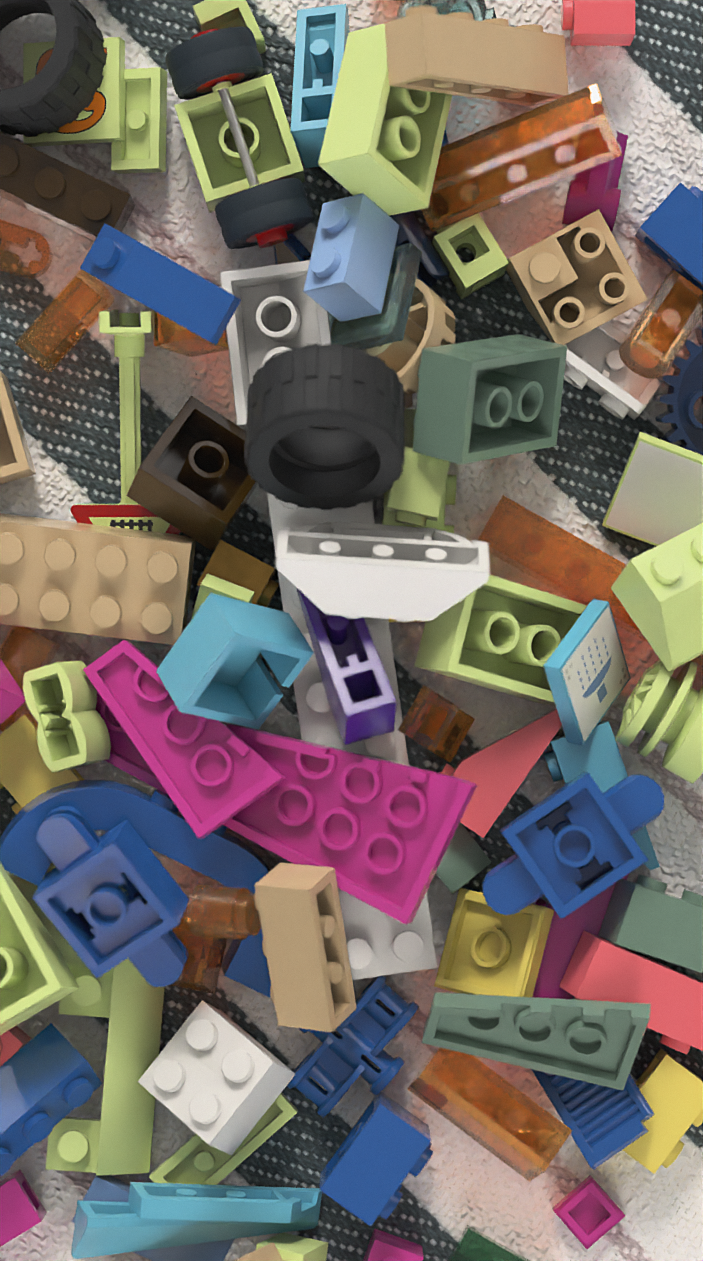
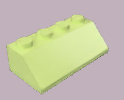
[611,523,703,671]

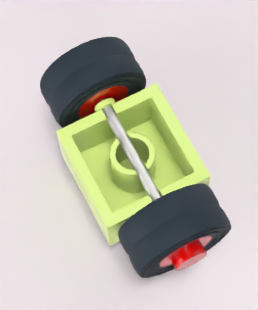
[165,27,313,249]

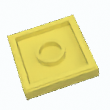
[434,888,554,997]

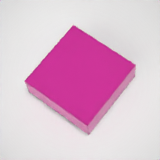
[552,1175,625,1249]

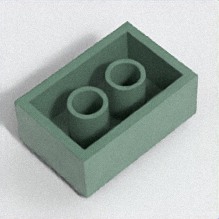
[412,334,567,465]

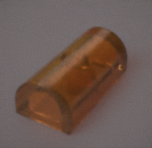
[15,269,115,373]
[619,269,703,378]

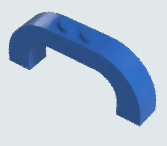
[0,780,271,998]

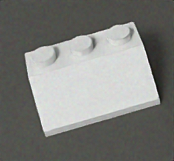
[220,260,332,429]

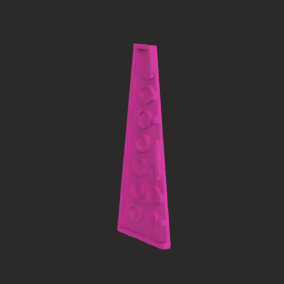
[95,691,477,925]

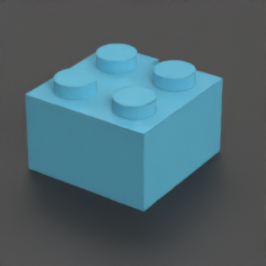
[156,593,314,730]

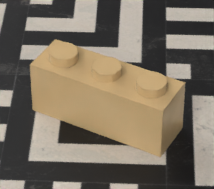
[254,863,357,1032]

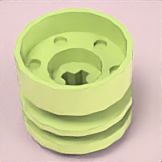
[615,658,703,784]

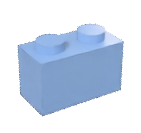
[303,193,399,322]

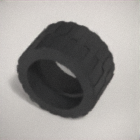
[0,0,106,137]
[245,343,405,510]

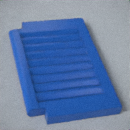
[531,1069,654,1169]

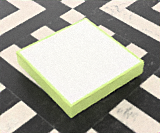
[602,432,703,546]

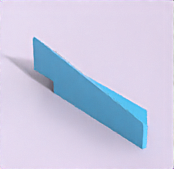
[71,1182,322,1259]

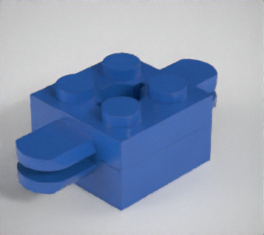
[482,772,664,919]
[32,806,190,987]

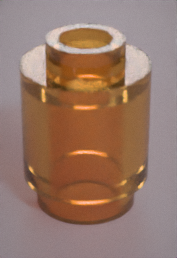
[183,885,262,940]

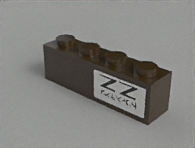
[0,132,135,241]

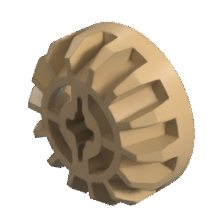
[331,276,456,409]

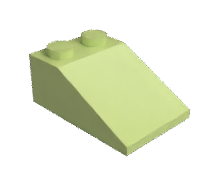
[0,863,80,1035]

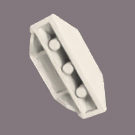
[275,521,489,622]

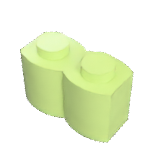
[23,660,111,772]

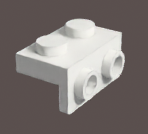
[564,322,672,420]

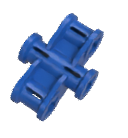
[287,975,419,1118]

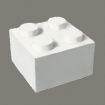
[138,1000,296,1155]

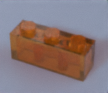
[407,1047,573,1182]

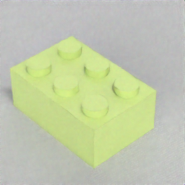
[318,23,452,216]
[414,574,587,706]

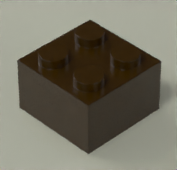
[126,395,258,551]

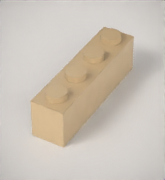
[385,6,569,106]

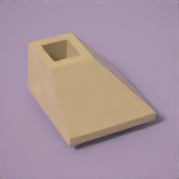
[506,209,648,345]

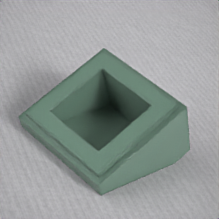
[436,822,491,895]

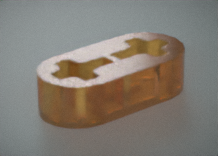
[0,220,53,279]

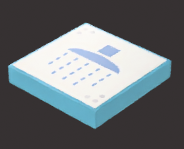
[543,599,631,745]

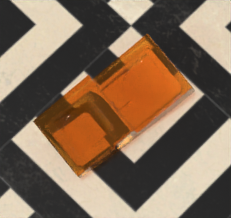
[398,685,475,763]

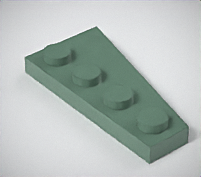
[422,992,651,1091]

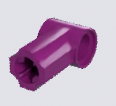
[562,127,628,232]

